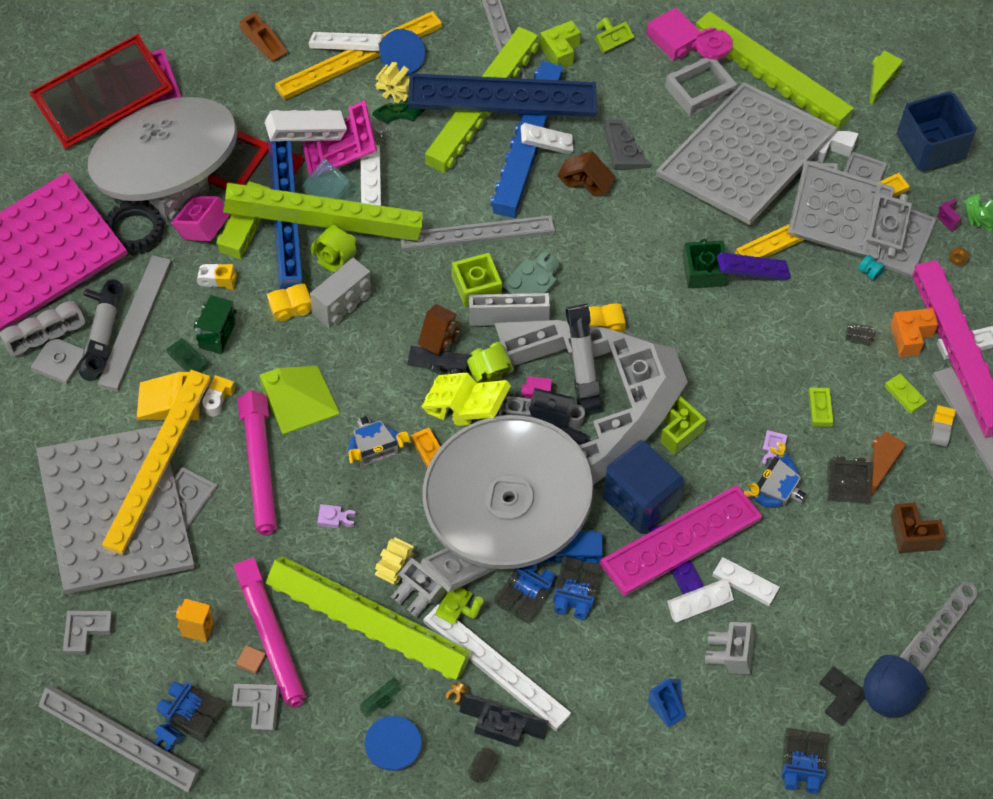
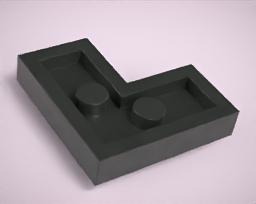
[819,666,865,726]

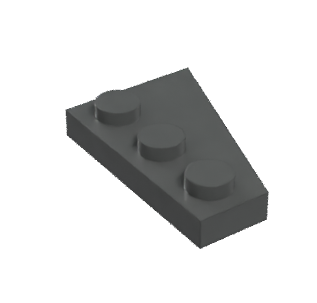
[603,120,651,169]

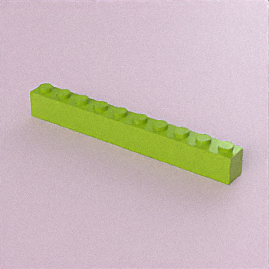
[695,11,854,131]
[425,27,539,173]
[223,183,423,241]
[266,556,472,680]

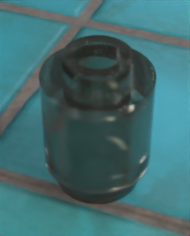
[845,323,876,346]
[468,748,498,783]

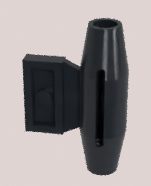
[507,388,587,445]

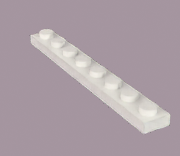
[424,605,571,732]

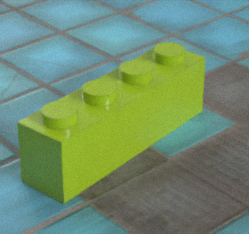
[217,181,270,260]

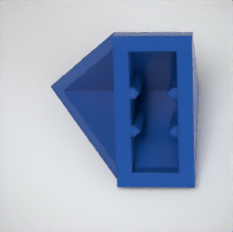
[648,678,686,728]

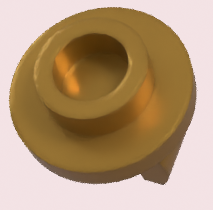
[949,247,970,266]
[446,681,470,706]

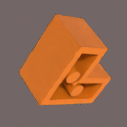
[890,308,938,357]

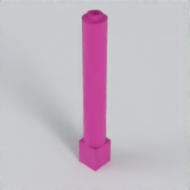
[237,390,277,535]
[233,558,306,708]

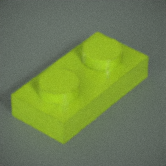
[884,373,927,414]
[808,388,833,427]

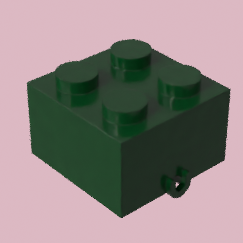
[682,239,729,288]
[194,295,237,355]

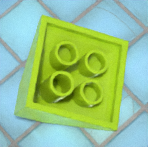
[259,366,340,435]

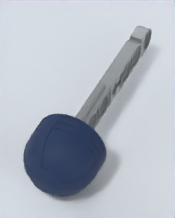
[863,582,977,718]

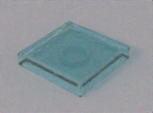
[301,158,353,199]

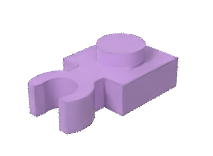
[762,430,787,466]
[317,504,356,528]

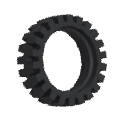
[105,201,164,256]

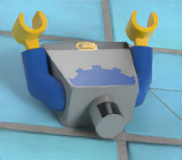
[347,417,411,467]
[744,442,807,507]

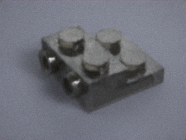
[827,456,872,504]

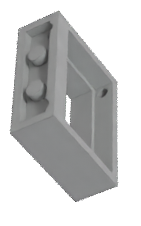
[665,58,737,117]

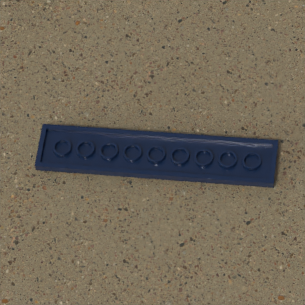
[408,73,597,117]

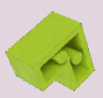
[539,20,581,68]
[660,395,706,455]

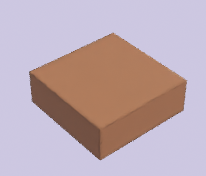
[236,645,266,674]

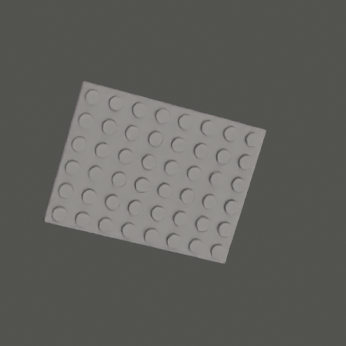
[656,82,837,225]
[36,425,194,595]

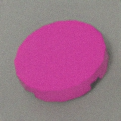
[695,28,732,60]

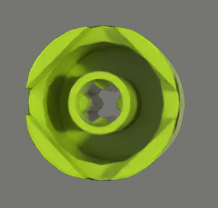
[311,225,357,272]
[467,342,514,383]

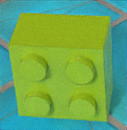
[451,253,502,307]

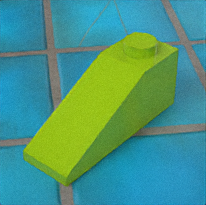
[869,50,903,105]

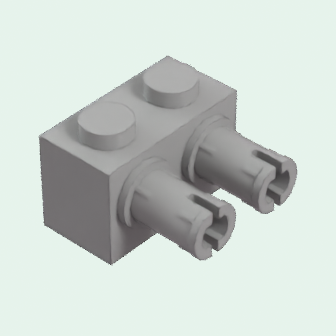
[390,558,448,618]
[705,622,755,674]

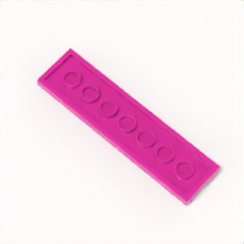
[600,485,762,597]

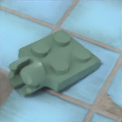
[502,251,560,294]

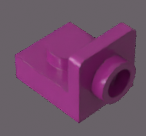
[937,199,962,232]

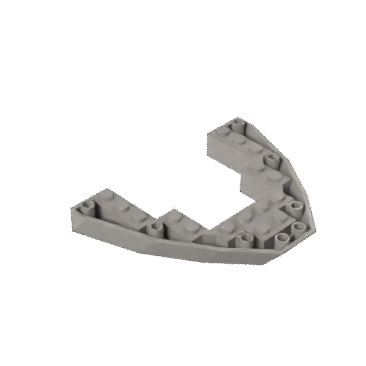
[494,320,688,485]

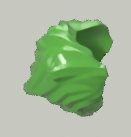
[964,193,993,232]

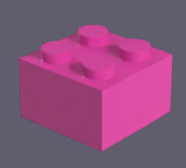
[172,196,231,241]

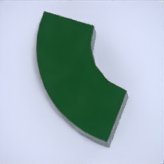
[372,101,425,124]

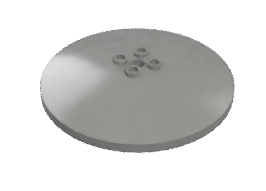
[88,97,237,201]
[423,415,593,569]

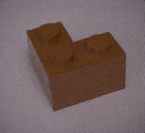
[557,151,615,196]
[417,304,461,355]
[890,502,946,553]

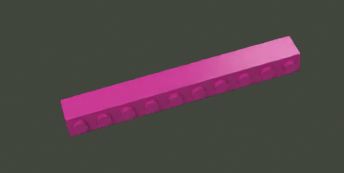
[912,260,993,438]

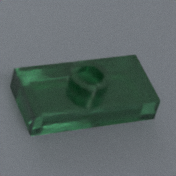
[167,338,209,373]
[360,677,400,718]

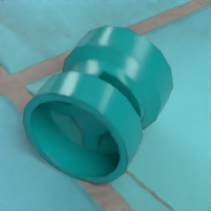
[858,254,885,281]

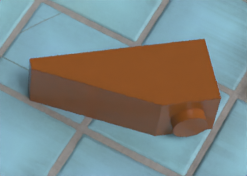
[869,431,906,496]

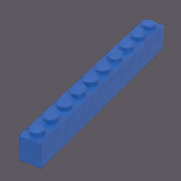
[490,61,563,218]
[267,132,302,290]

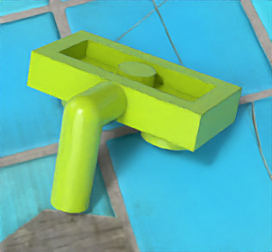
[594,17,634,53]
[435,587,483,625]

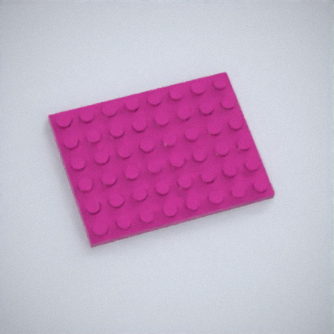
[0,172,128,332]

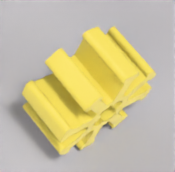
[375,62,409,103]
[375,537,415,585]

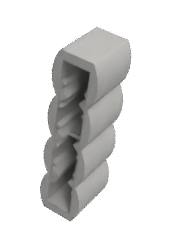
[0,301,85,356]

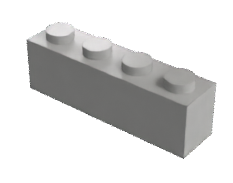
[469,293,550,326]

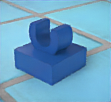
[154,724,186,752]

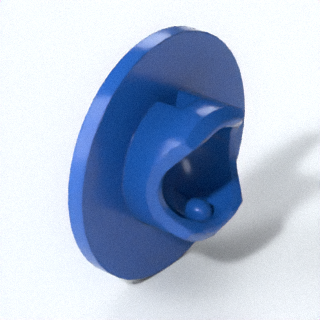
[380,29,425,74]
[365,716,421,771]

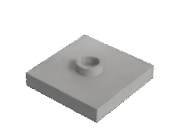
[30,338,84,385]

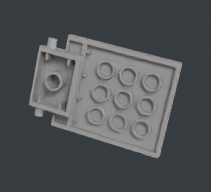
[787,160,912,261]

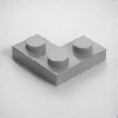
[63,611,112,655]
[232,684,280,731]

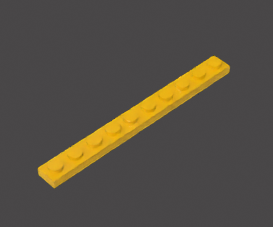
[275,11,442,101]
[736,173,910,258]
[102,370,210,555]

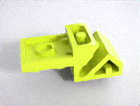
[422,373,511,426]

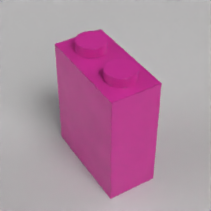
[646,7,701,61]

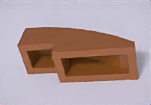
[239,12,288,62]

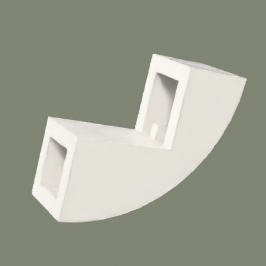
[812,131,858,163]

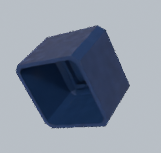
[897,91,977,171]
[603,440,685,534]

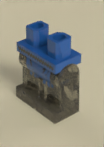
[553,556,603,620]
[494,564,555,625]
[156,681,226,744]
[781,728,830,794]

